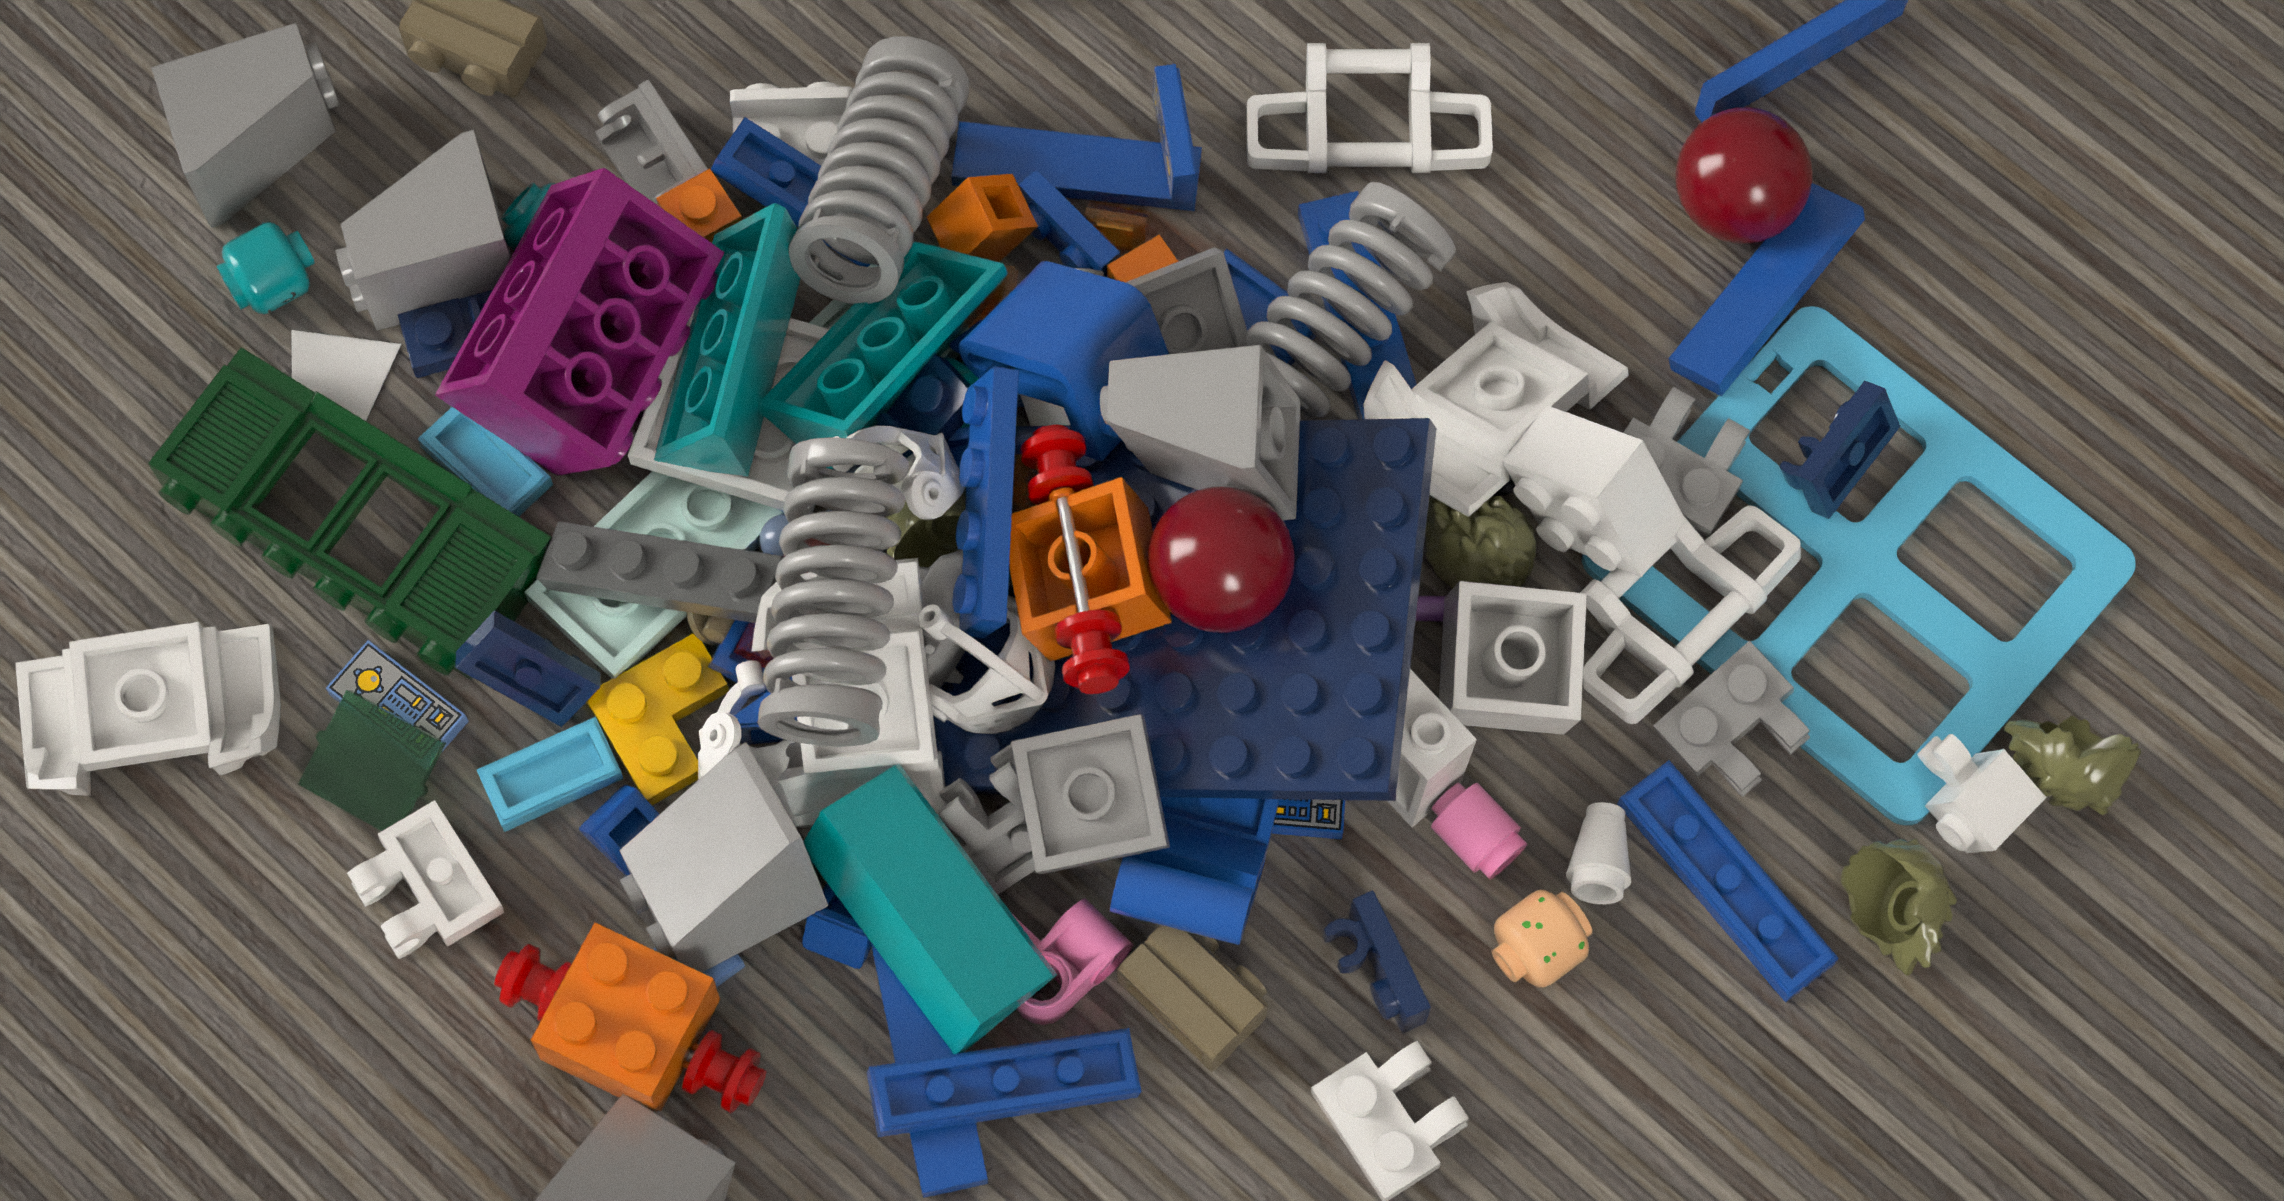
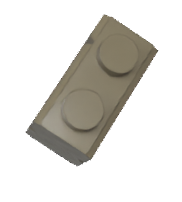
[399,0,548,98]
[1117,925,1268,1072]

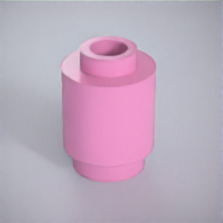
[1431,783,1527,880]

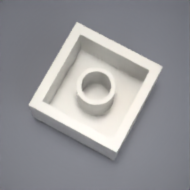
[1502,405,1686,577]
[1439,581,1587,735]

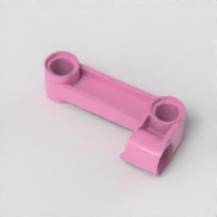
[1013,899,1133,1025]

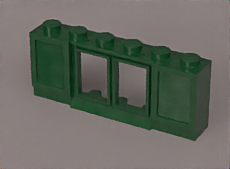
[148,347,552,680]

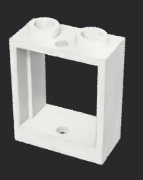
[1388,669,1477,827]

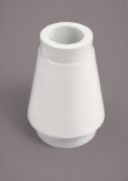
[1566,802,1631,904]

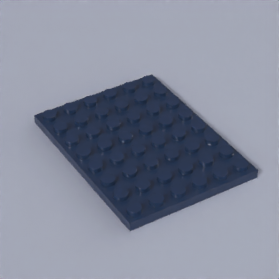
[933,418,1437,801]

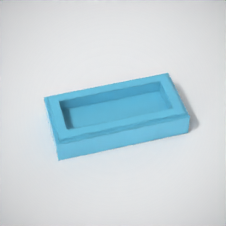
[418,407,553,517]
[477,717,624,832]

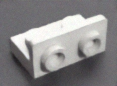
[730,82,853,166]

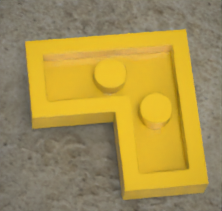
[586,633,729,805]

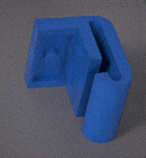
[959,261,1169,461]
[1110,797,1280,945]

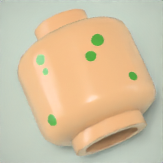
[1492,890,1592,988]

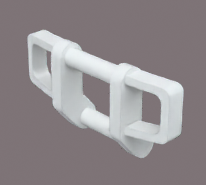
[1246,43,1493,173]
[1580,506,1801,724]

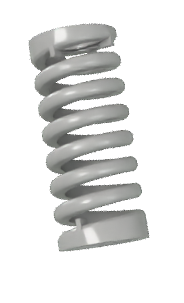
[789,36,969,304]
[1246,182,1456,421]
[757,437,909,747]

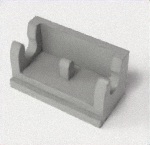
[595,79,707,205]

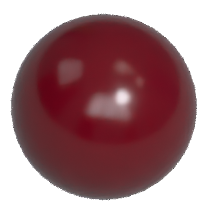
[1676,107,1813,244]
[1148,486,1294,633]

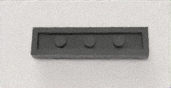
[536,521,783,623]

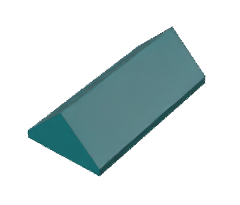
[654,203,801,477]
[758,241,1008,470]
[803,764,1057,1054]

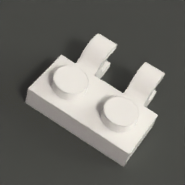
[347,800,504,959]
[1311,1041,1469,1201]

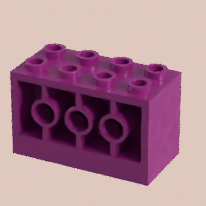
[435,168,725,476]

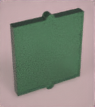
[298,690,446,831]

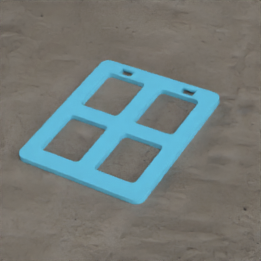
[1582,306,2136,825]

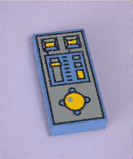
[326,640,469,770]

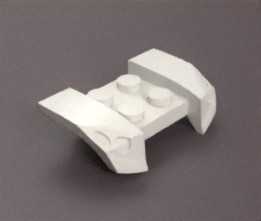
[1364,282,1629,517]
[752,558,947,828]
[16,622,281,796]

